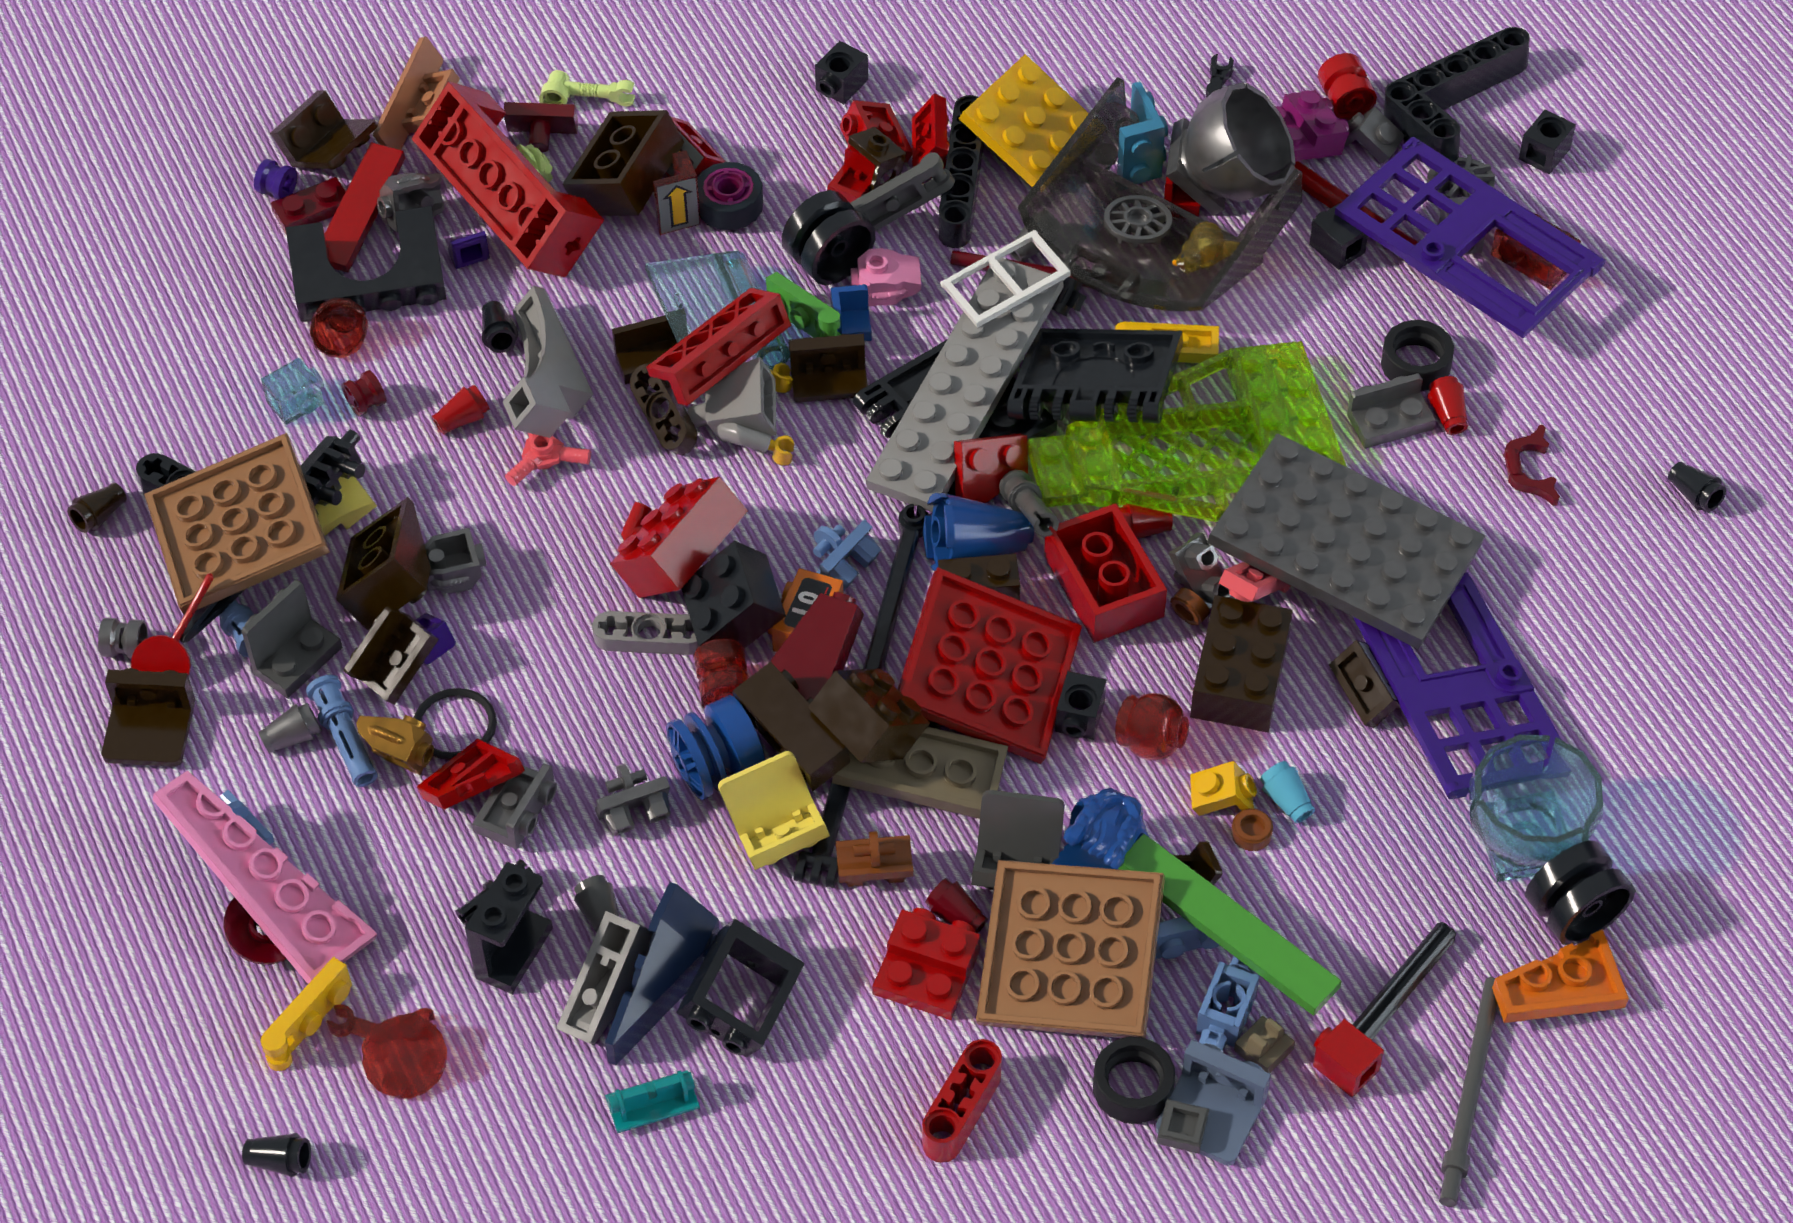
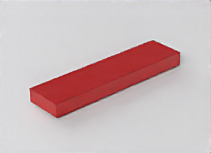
[325,142,406,273]

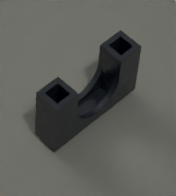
[286,206,447,322]

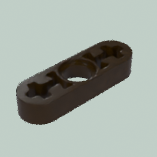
[630,364,697,455]

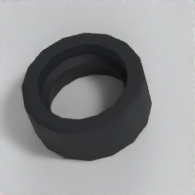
[1381,320,1454,391]
[1093,1037,1175,1124]

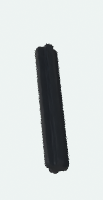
[1352,922,1456,1040]

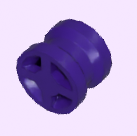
[254,159,297,200]

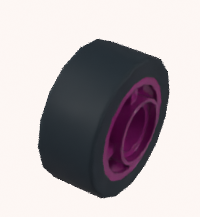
[696,162,763,230]

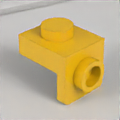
[1190,761,1257,816]

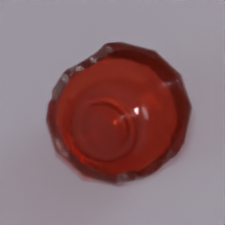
[309,297,368,358]

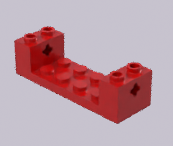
[411,81,604,278]

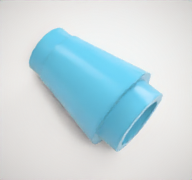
[1260,761,1315,824]

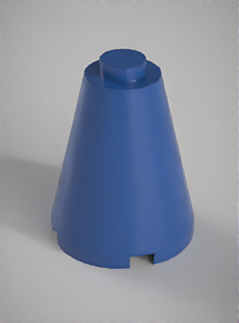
[923,493,1034,571]

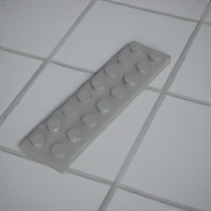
[866,258,1064,512]

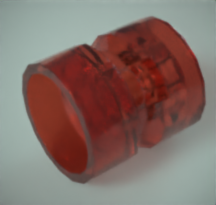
[694,639,749,708]

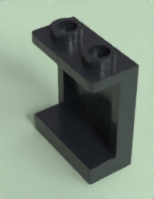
[465,862,553,994]

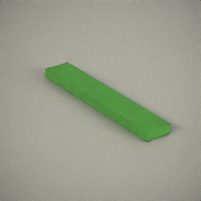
[1118,834,1342,1016]

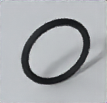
[414,688,497,760]

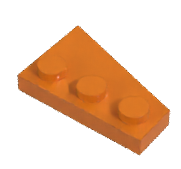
[1492,929,1629,1023]

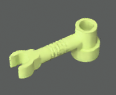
[539,70,635,107]

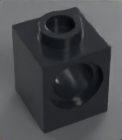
[815,40,868,104]
[1519,110,1576,175]
[1055,671,1107,740]

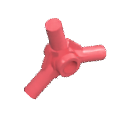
[505,433,591,486]

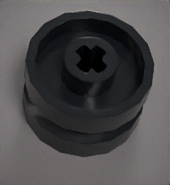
[781,190,876,285]
[1525,840,1636,945]

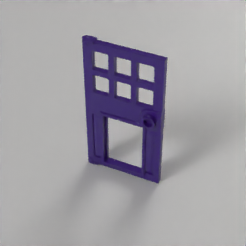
[1335,137,1606,338]
[1352,572,1577,799]

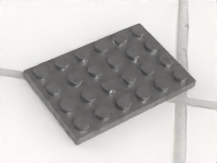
[1207,433,1485,650]

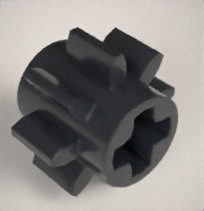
[1052,277,1087,317]

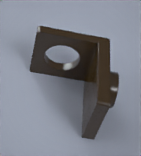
[848,127,906,192]

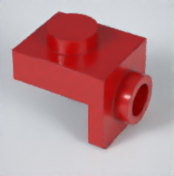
[827,145,875,203]

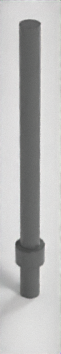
[1439,977,1498,1207]

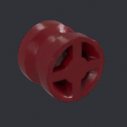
[341,370,387,416]

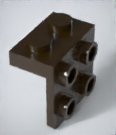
[101,668,196,767]

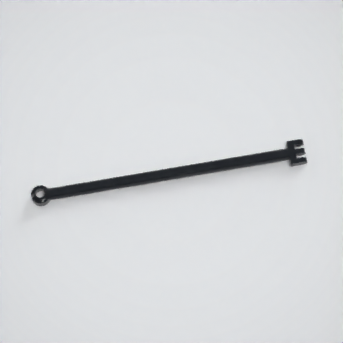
[794,504,928,888]

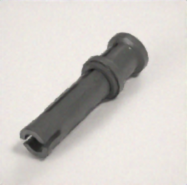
[999,470,1059,537]

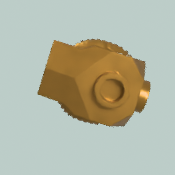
[356,715,434,775]

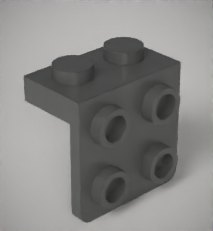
[971,790,1065,890]

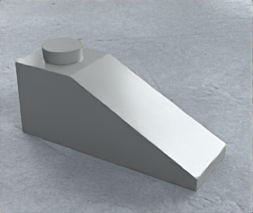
[556,911,653,1045]

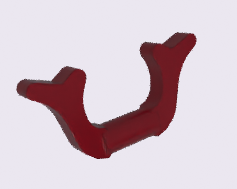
[1503,425,1560,506]

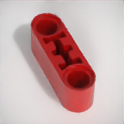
[922,1039,1002,1163]

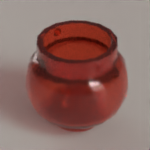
[1115,693,1189,761]

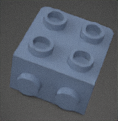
[1156,1039,1271,1166]

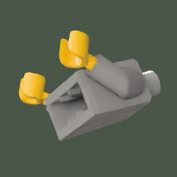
[688,357,795,466]

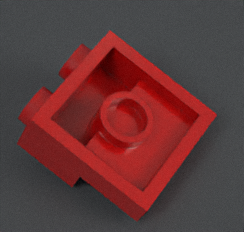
[872,908,981,1020]

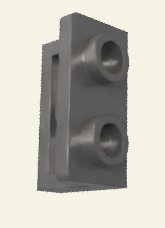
[472,763,557,849]

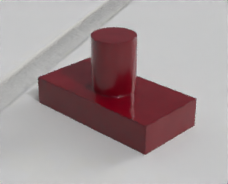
[504,102,579,153]

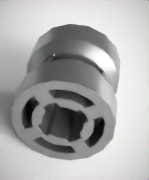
[98,618,148,659]

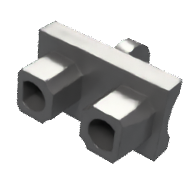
[1168,532,1231,609]
[595,763,670,836]

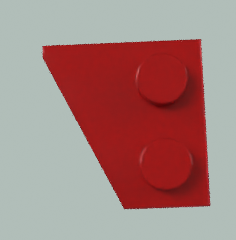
[954,434,1028,503]
[417,739,525,810]

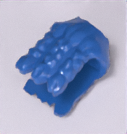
[1052,788,1149,869]

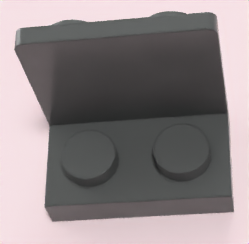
[241,579,343,699]

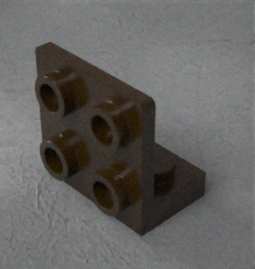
[270,90,378,170]

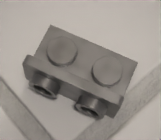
[1347,373,1436,449]

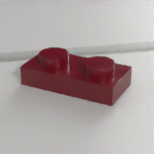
[271,177,346,234]

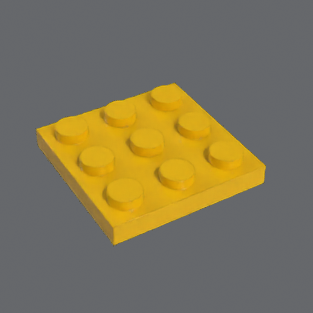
[958,54,1102,191]

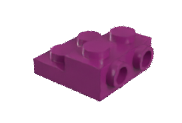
[1275,90,1349,161]

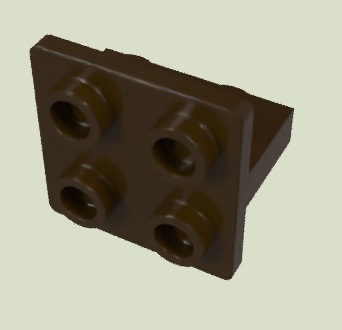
[788,333,868,403]

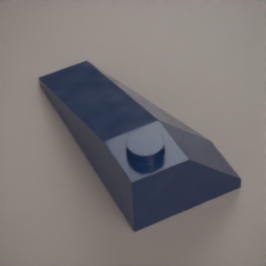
[605,882,720,1065]

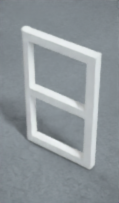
[940,230,1071,328]

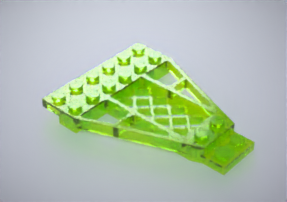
[1027,341,1347,522]

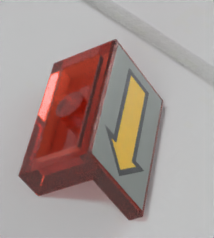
[653,150,701,235]

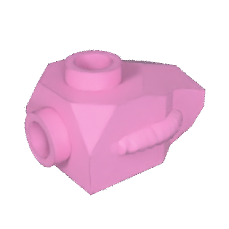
[851,248,921,306]

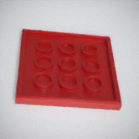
[898,567,1082,764]

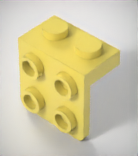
[718,751,830,870]

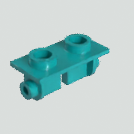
[605,1070,700,1134]

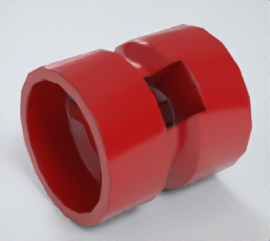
[1318,53,1377,121]

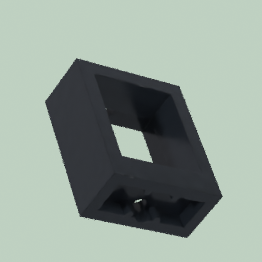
[676,918,805,1058]

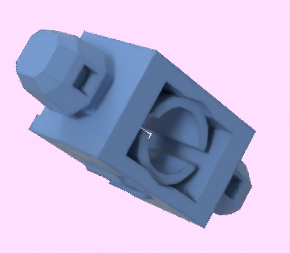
[1196,956,1260,1051]

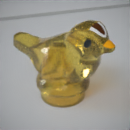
[1172,222,1242,273]

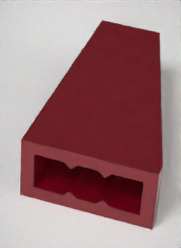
[770,592,864,700]

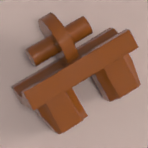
[836,831,914,887]

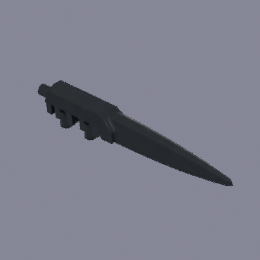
[180,429,365,643]

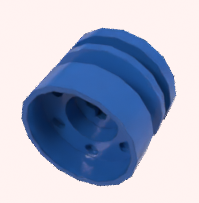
[666,695,765,801]

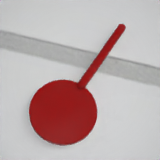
[131,574,214,676]

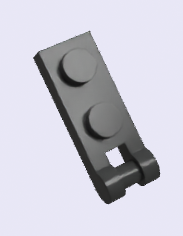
[851,152,955,231]

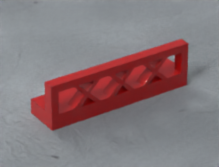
[646,288,791,406]

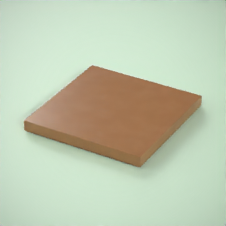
[144,433,330,615]
[976,860,1165,1038]

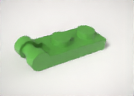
[766,272,841,338]

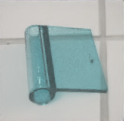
[645,251,790,370]

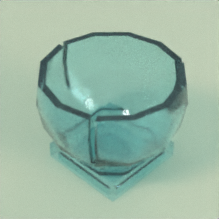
[1469,734,1603,882]

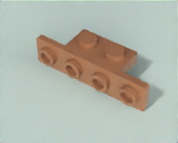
[373,36,460,150]

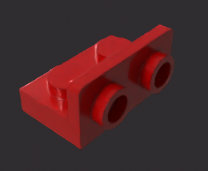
[912,93,950,178]
[840,100,912,163]

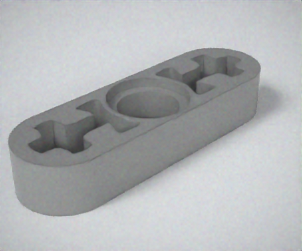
[592,611,703,655]

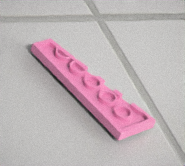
[152,771,377,984]

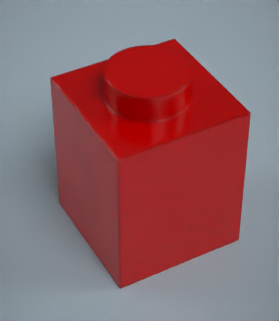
[1313,1018,1384,1098]

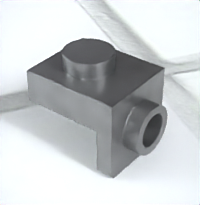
[1344,107,1405,164]

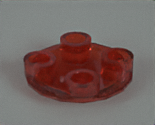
[362,1013,447,1099]

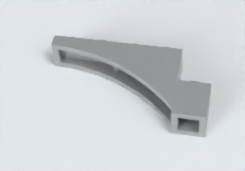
[503,286,593,438]

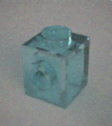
[261,358,324,425]

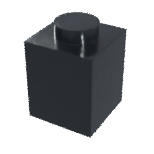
[1309,203,1368,270]

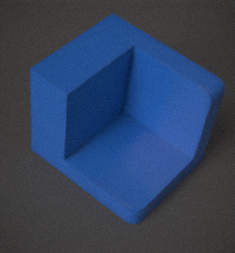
[831,284,872,342]

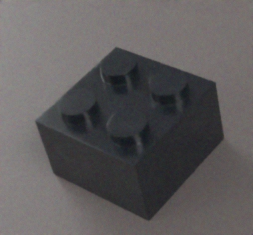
[681,540,786,659]

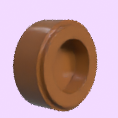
[1170,588,1210,626]
[1231,809,1273,851]

